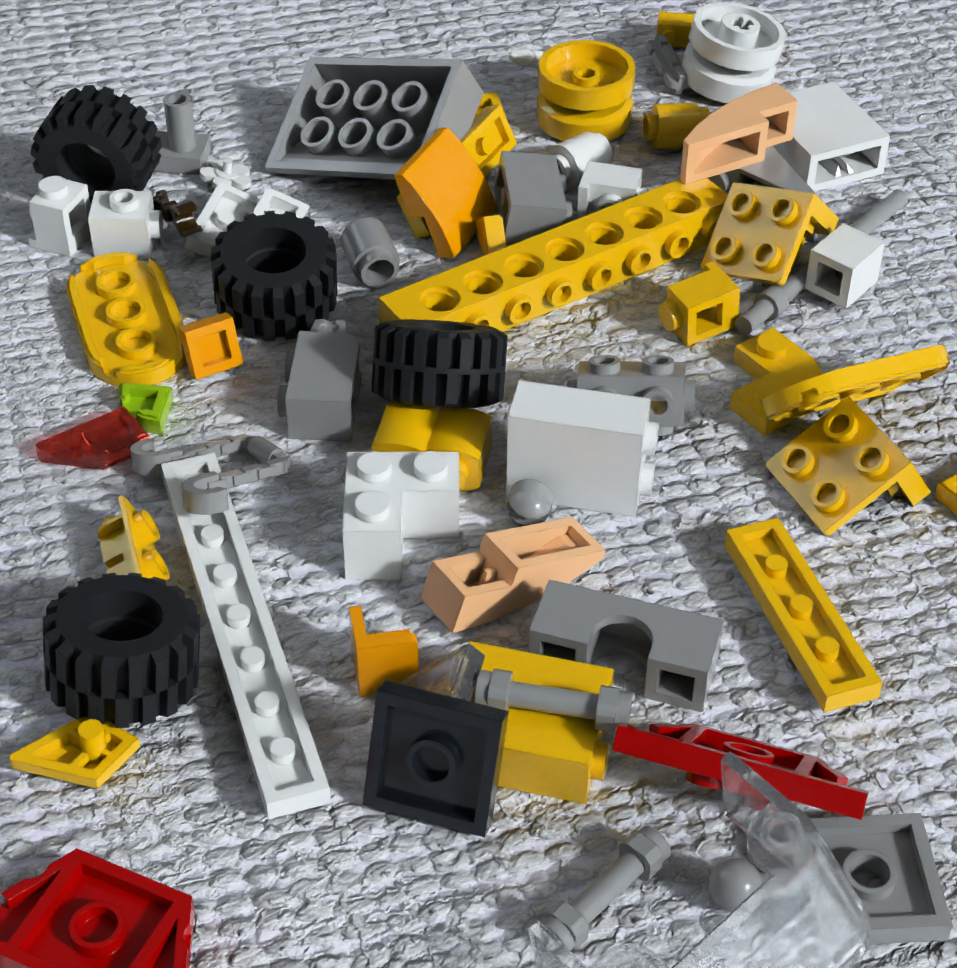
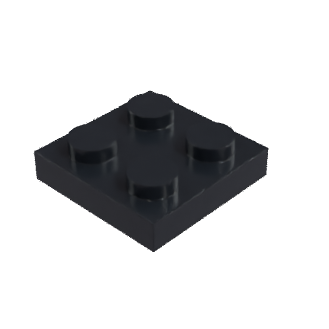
[362,680,509,838]

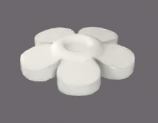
[199,159,252,190]

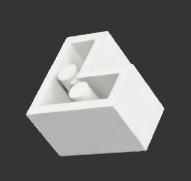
[342,451,459,580]

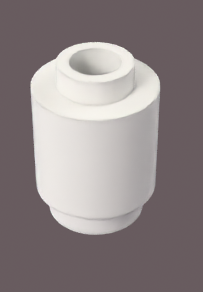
[546,132,613,189]

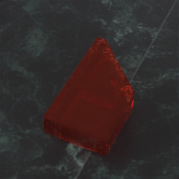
[35,406,149,470]

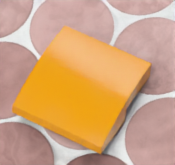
[394,127,497,258]

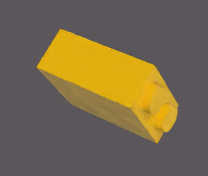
[451,641,616,804]

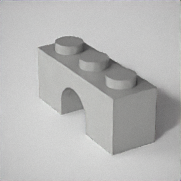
[528,579,724,712]

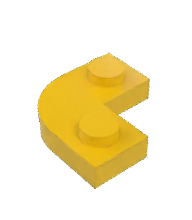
[730,327,822,436]

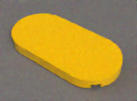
[66,252,187,386]
[760,345,950,422]

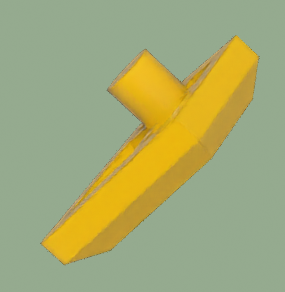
[9,717,140,789]

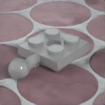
[708,813,953,948]

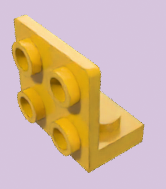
[700,182,839,286]
[766,395,931,536]

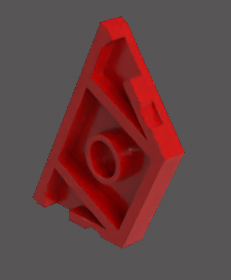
[612,724,869,820]
[0,848,195,968]

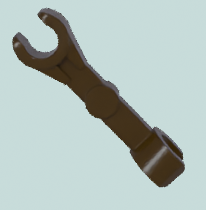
[153,190,203,237]

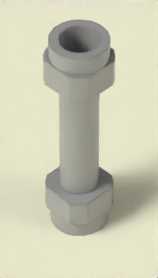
[475,669,633,732]
[535,826,671,958]

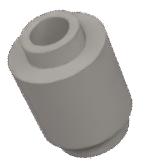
[340,217,400,287]

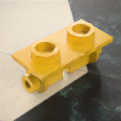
[97,494,170,581]

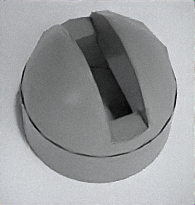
[507,479,554,526]

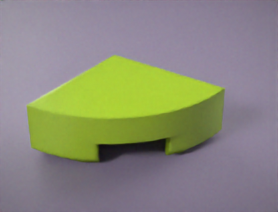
[119,383,173,435]

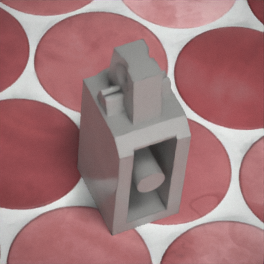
[277,319,362,442]

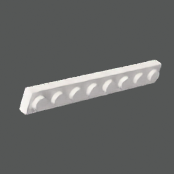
[161,452,331,820]

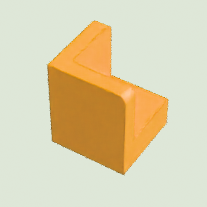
[349,605,419,697]

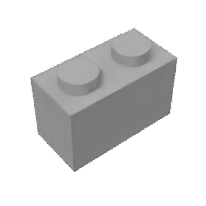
[494,151,572,244]

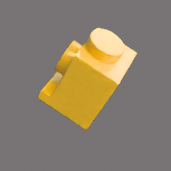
[658,261,740,347]

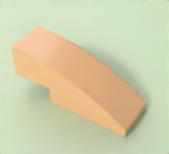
[680,83,798,185]
[420,517,606,633]

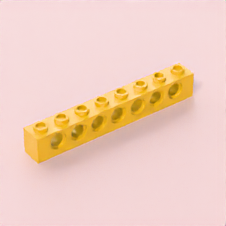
[378,178,728,332]

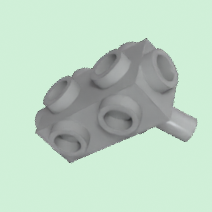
[567,355,696,436]

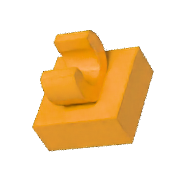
[178,312,244,380]

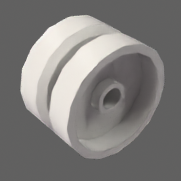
[681,2,786,103]

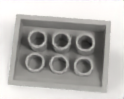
[264,57,484,179]

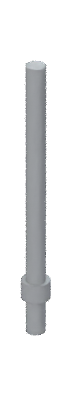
[735,189,908,335]

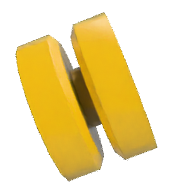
[536,40,636,141]

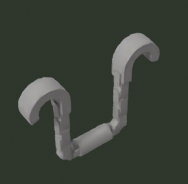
[130,433,291,515]

